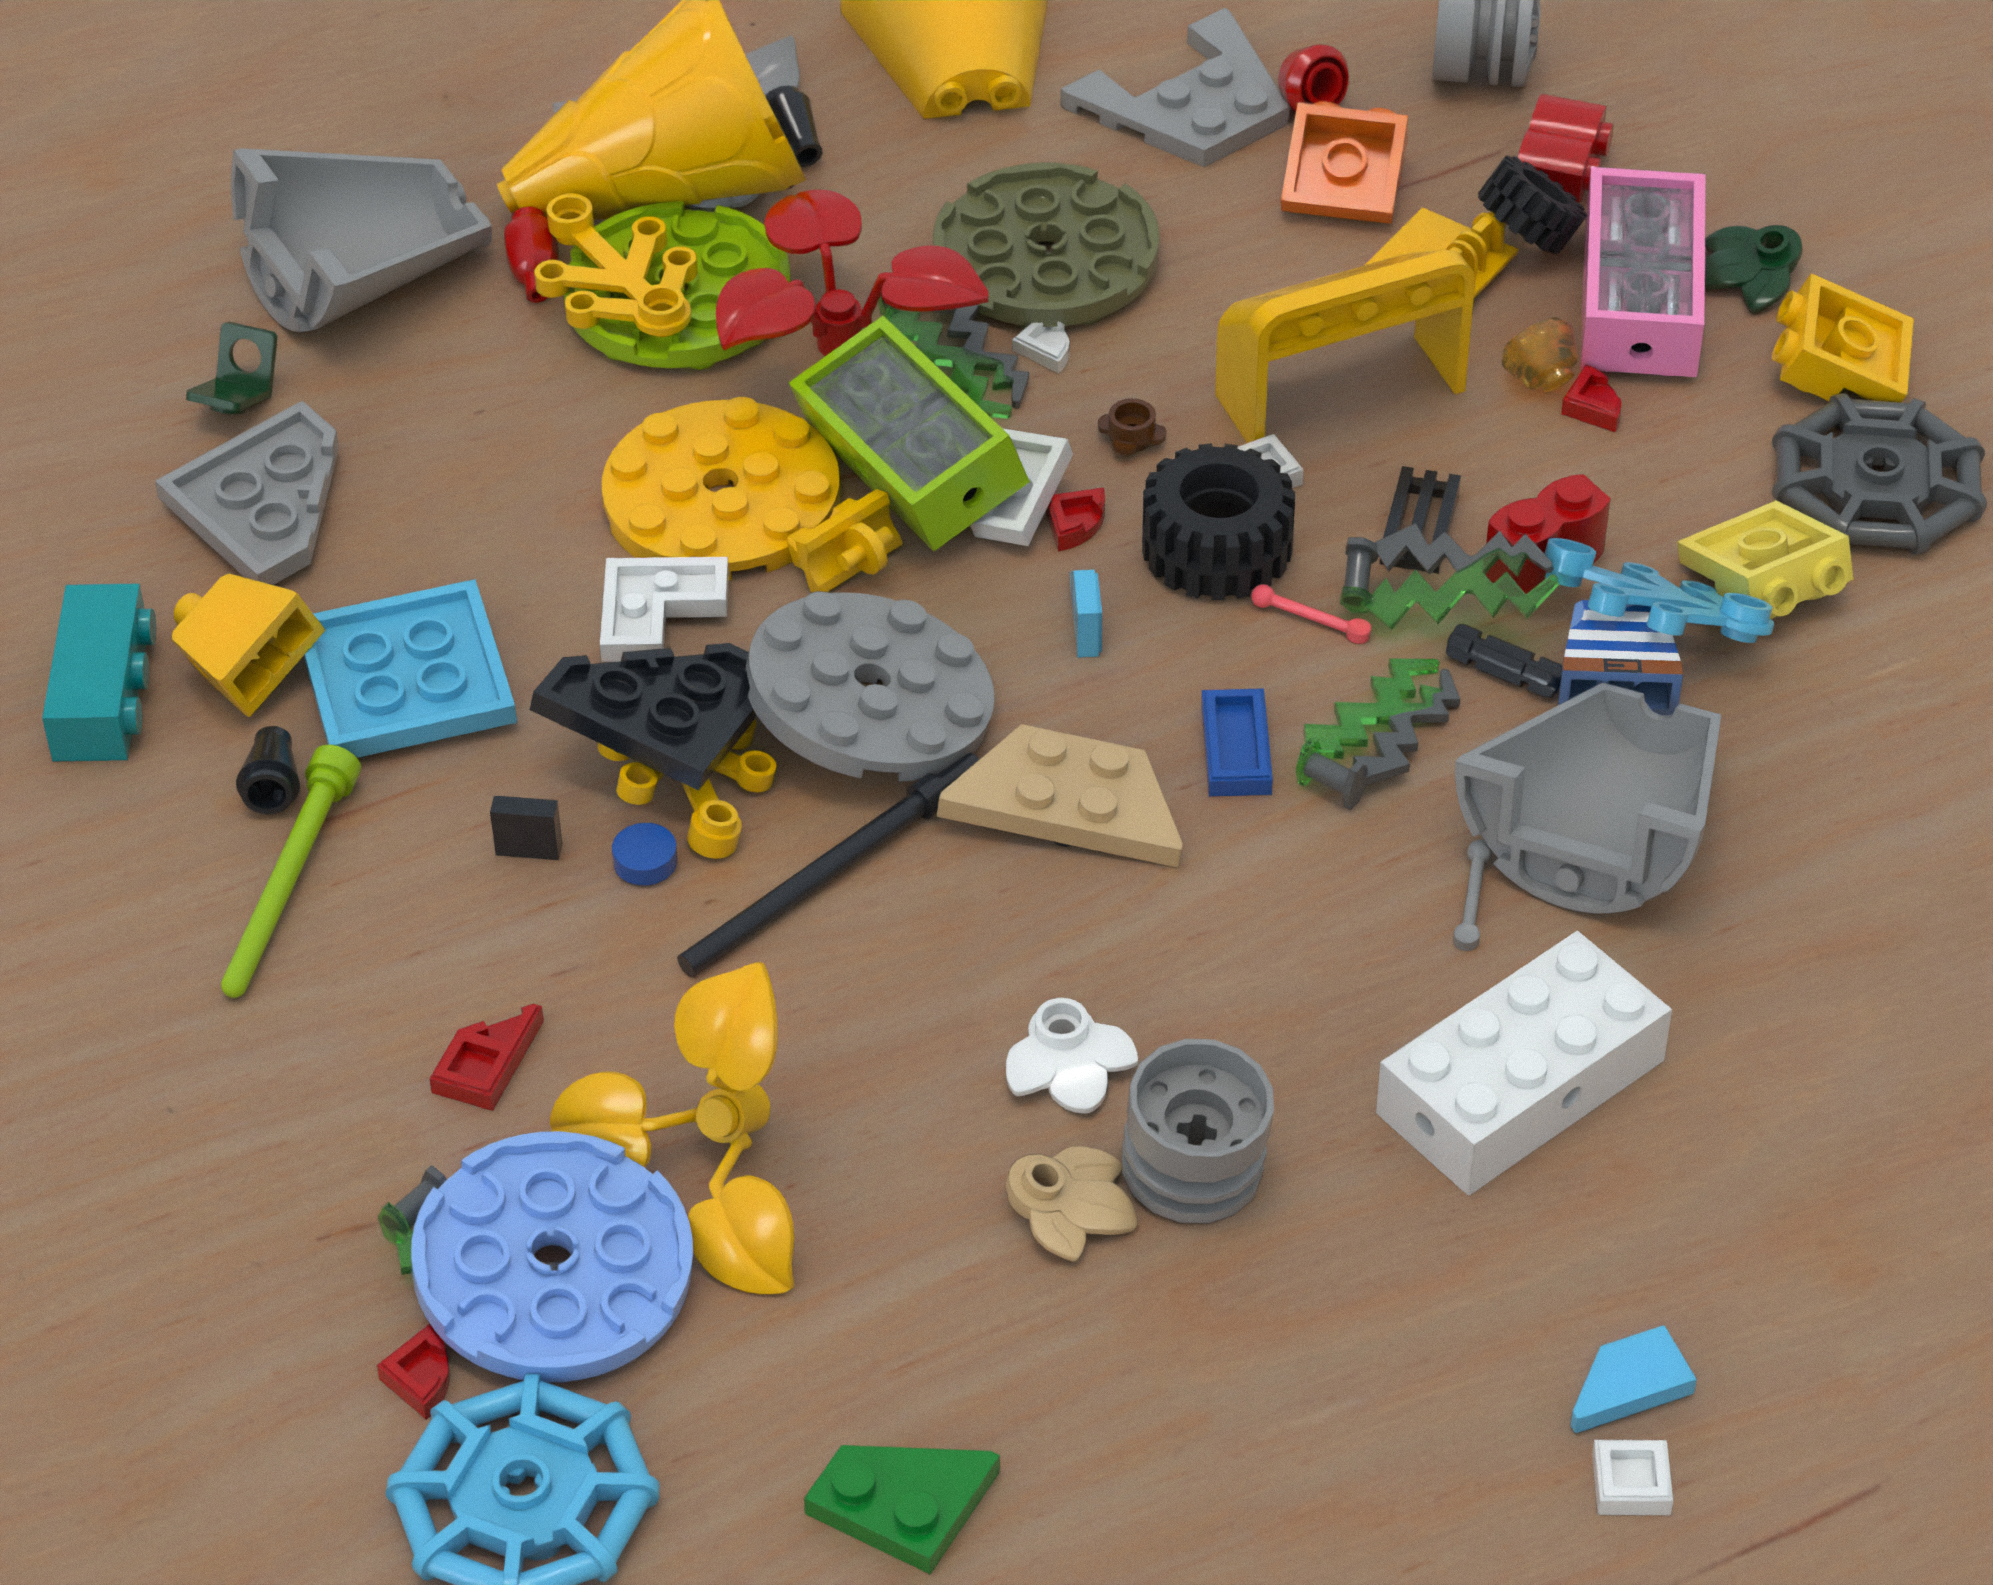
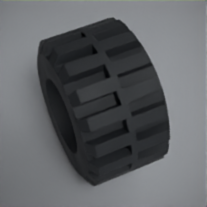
[1142,443,1295,600]

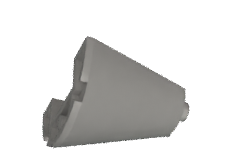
[231,149,492,332]
[1455,683,1722,913]

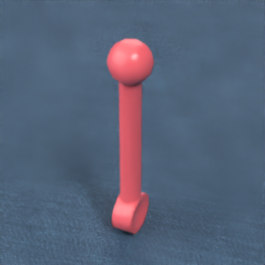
[1251,584,1371,644]

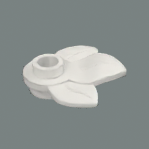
[1006,998,1138,1114]

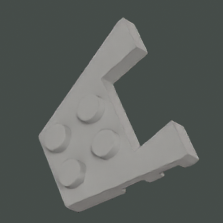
[1061,8,1289,167]

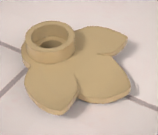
[1006,1146,1137,1262]

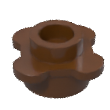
[1098,398,1166,455]

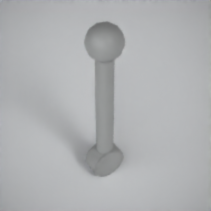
[1453,839,1493,951]

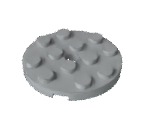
[745,591,995,782]

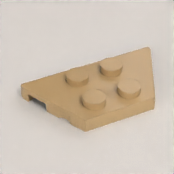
[937,724,1183,868]

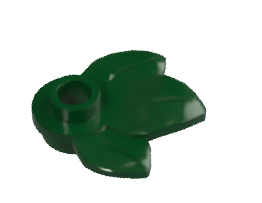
[1705,225,1803,314]

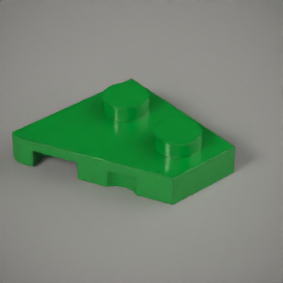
[804,1445,1000,1575]

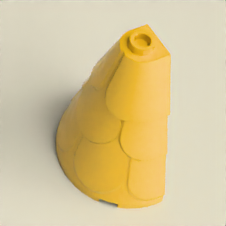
[497,0,806,220]

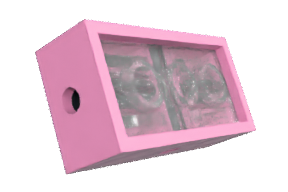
[1580,167,1705,377]

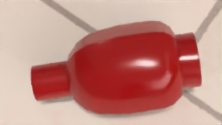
[504,207,559,303]

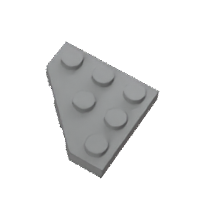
[155,401,339,585]

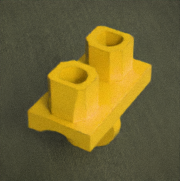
[787,489,903,592]

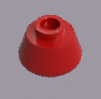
[1278,44,1349,112]

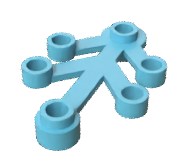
[1545,538,1774,643]

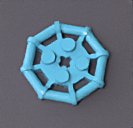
[386,1374,660,1585]

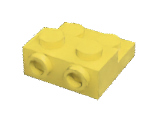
[1677,500,1854,619]

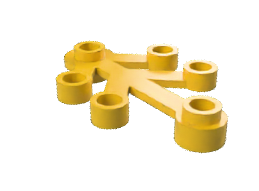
[534,194,698,337]
[597,719,777,859]

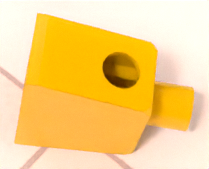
[171,573,325,717]

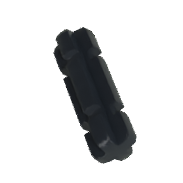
[1446,624,1562,698]

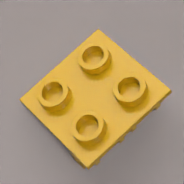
[1365,207,1519,298]

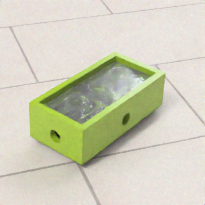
[788,316,1030,552]

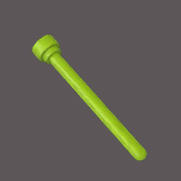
[221,745,361,998]

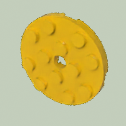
[601,397,841,580]

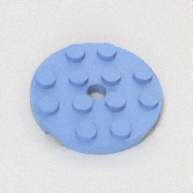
[411,1131,693,1383]

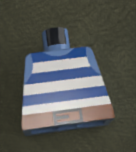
[1558,600,1683,716]

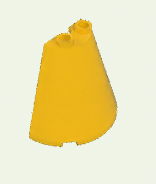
[840,0,1048,119]

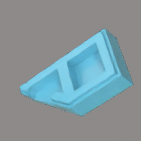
[1069,570,1102,658]
[1570,1325,1697,1434]

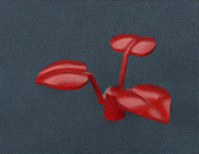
[715,189,989,356]

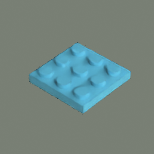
[303,579,517,758]

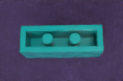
[42,583,156,762]

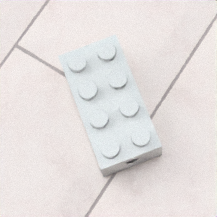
[1376,930,1672,1196]

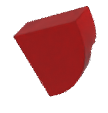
[1561,364,1622,432]
[1046,487,1105,552]
[377,1324,450,1420]

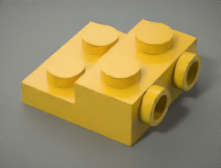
[1772,273,1914,403]

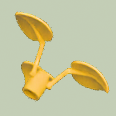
[549,962,795,1294]

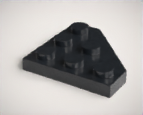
[529,643,757,790]

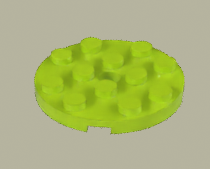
[563,201,791,370]

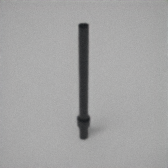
[677,753,979,977]

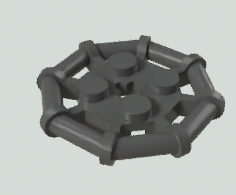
[1772,393,1987,555]

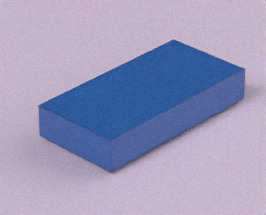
[1201,688,1273,797]

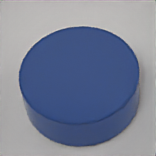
[612,823,678,885]

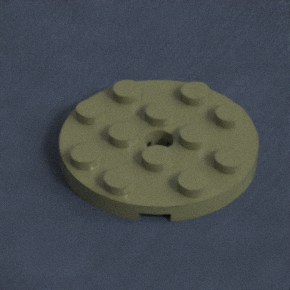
[933,162,1159,329]

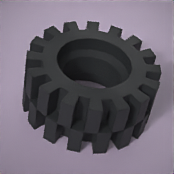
[1478,155,1587,254]

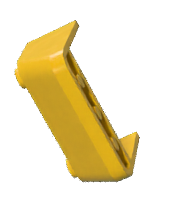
[1215,250,1475,443]

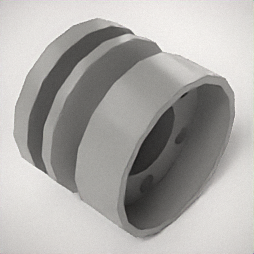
[1432,0,1541,88]
[1122,1039,1274,1224]

